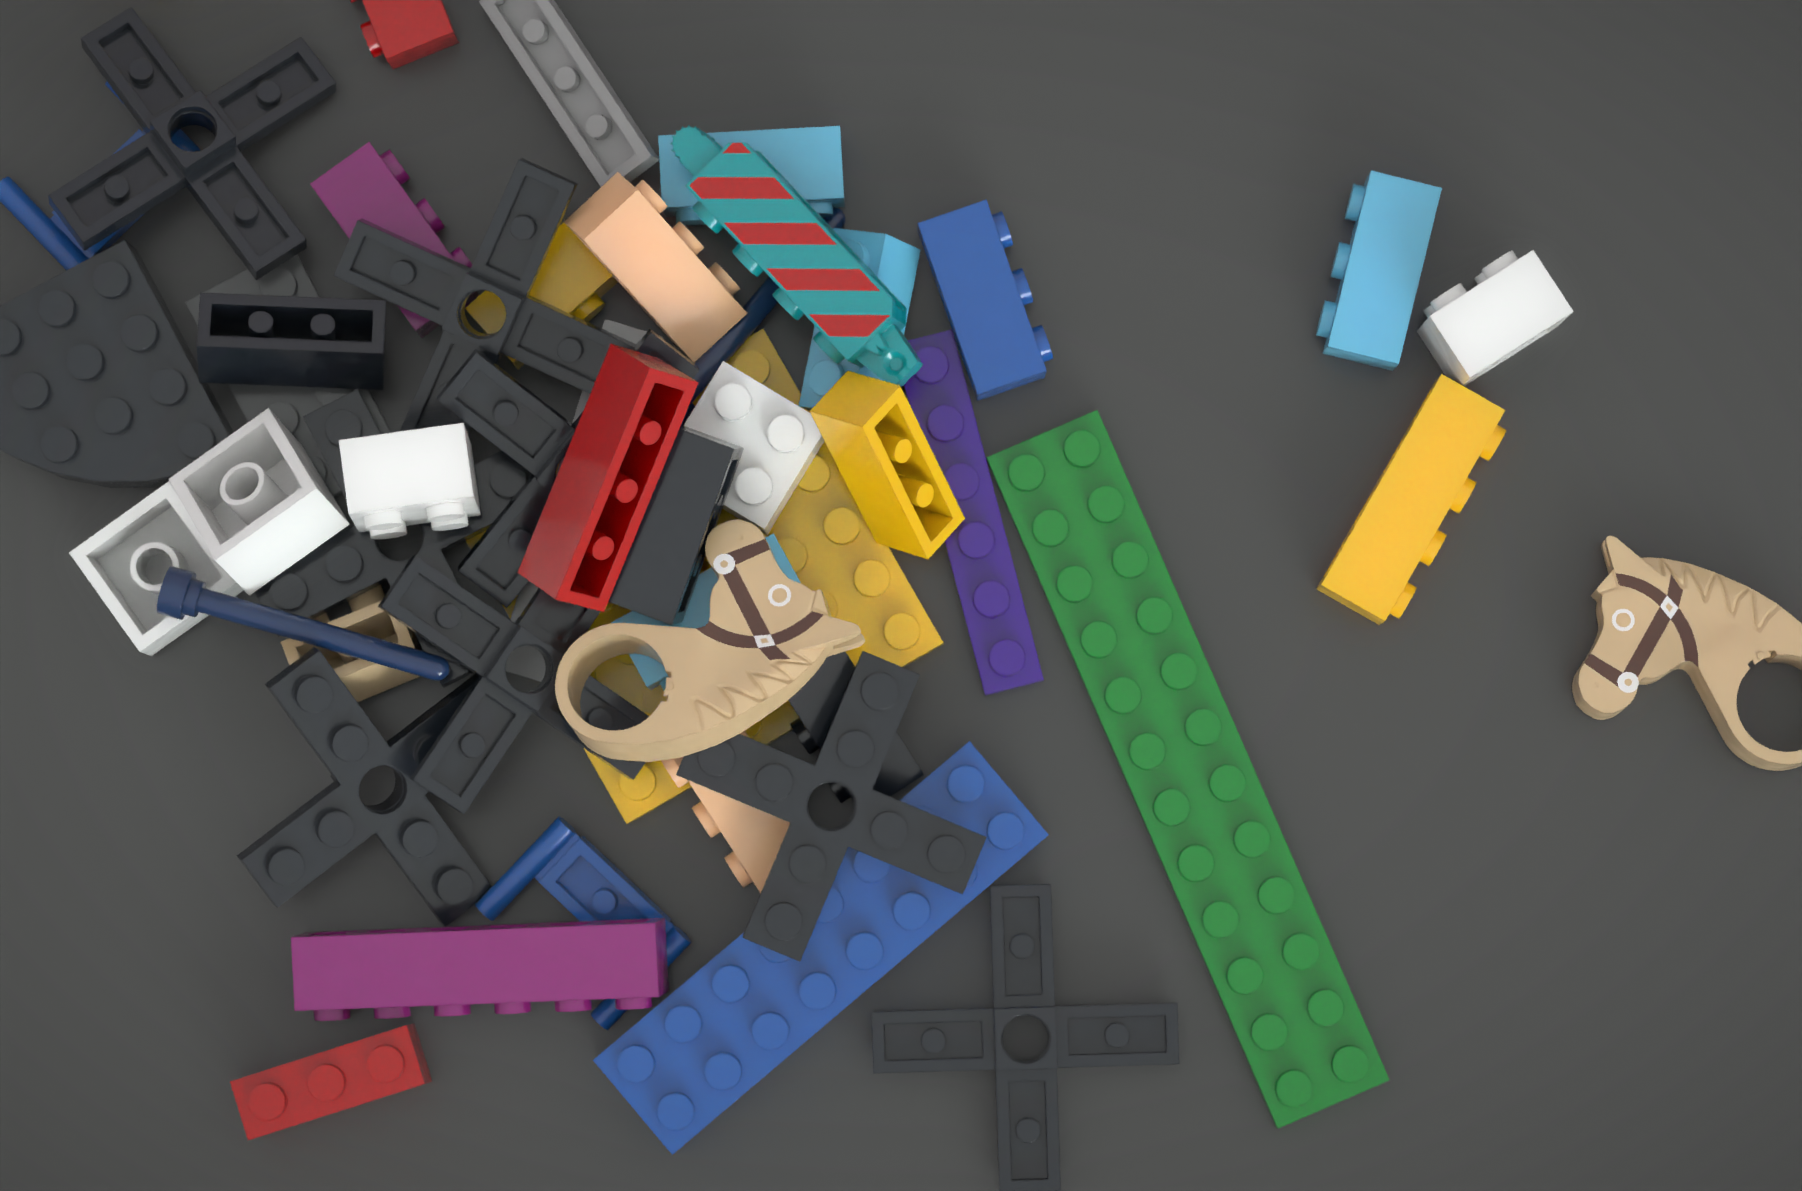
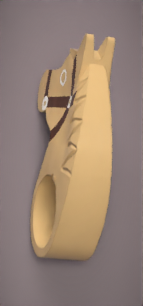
[555,519,865,762]
[1572,536,1802,771]

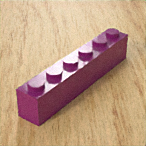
[291,918,669,1021]

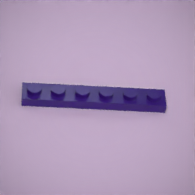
[904,329,1044,696]

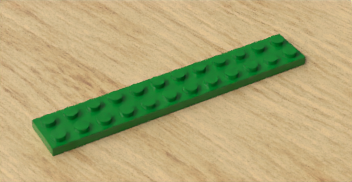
[986,410,1390,1129]

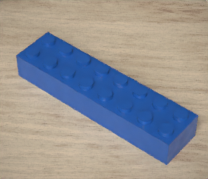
[593,741,1049,1155]

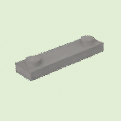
[479,0,660,187]

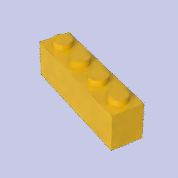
[1316,374,1507,625]

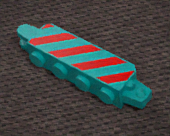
[670,125,923,387]

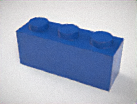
[917,199,1053,401]

